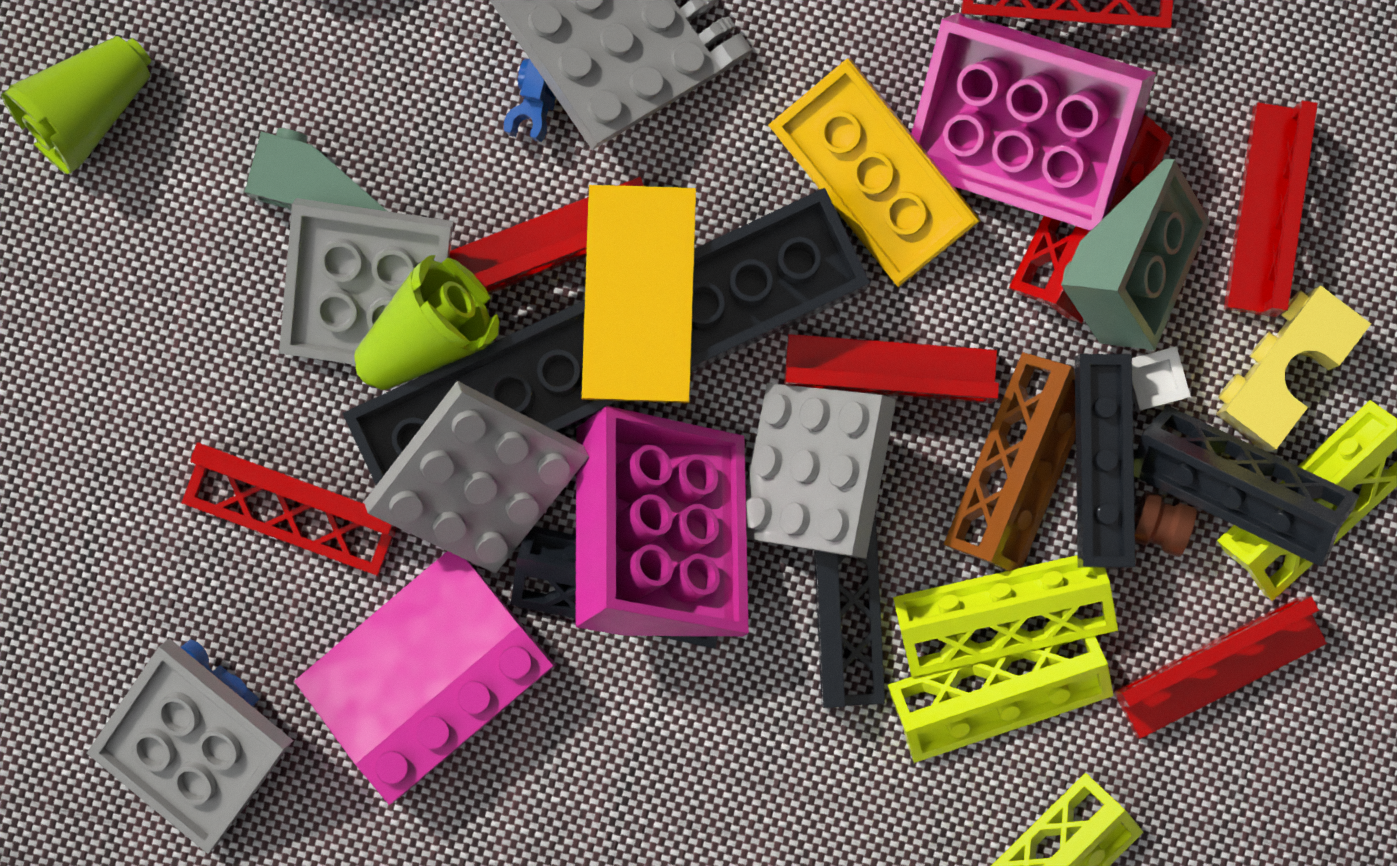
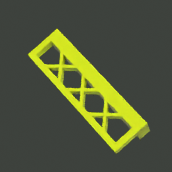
[1217,400,1397,601]
[893,555,1118,677]
[888,618,1113,763]
[991,773,1143,866]

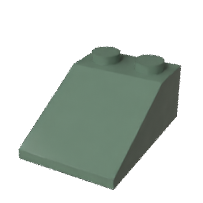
[1061,159,1210,350]

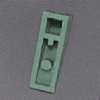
[244,128,387,211]

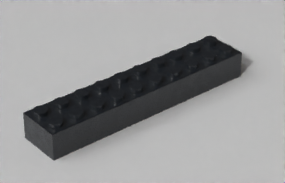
[342,188,870,485]

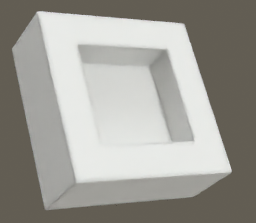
[1132,346,1191,412]

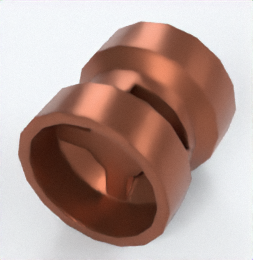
[1134,491,1197,557]

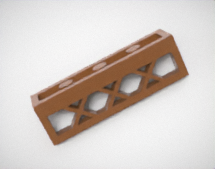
[943,352,1076,571]

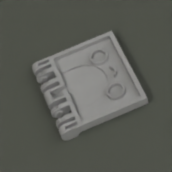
[490,0,753,150]

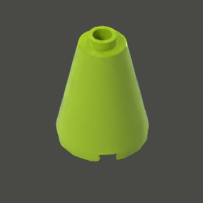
[1,36,151,174]
[354,255,499,390]

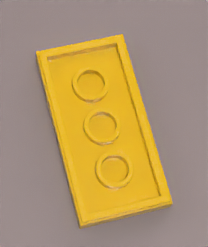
[768,58,981,287]
[582,185,696,403]

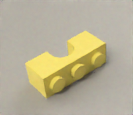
[1216,285,1371,452]

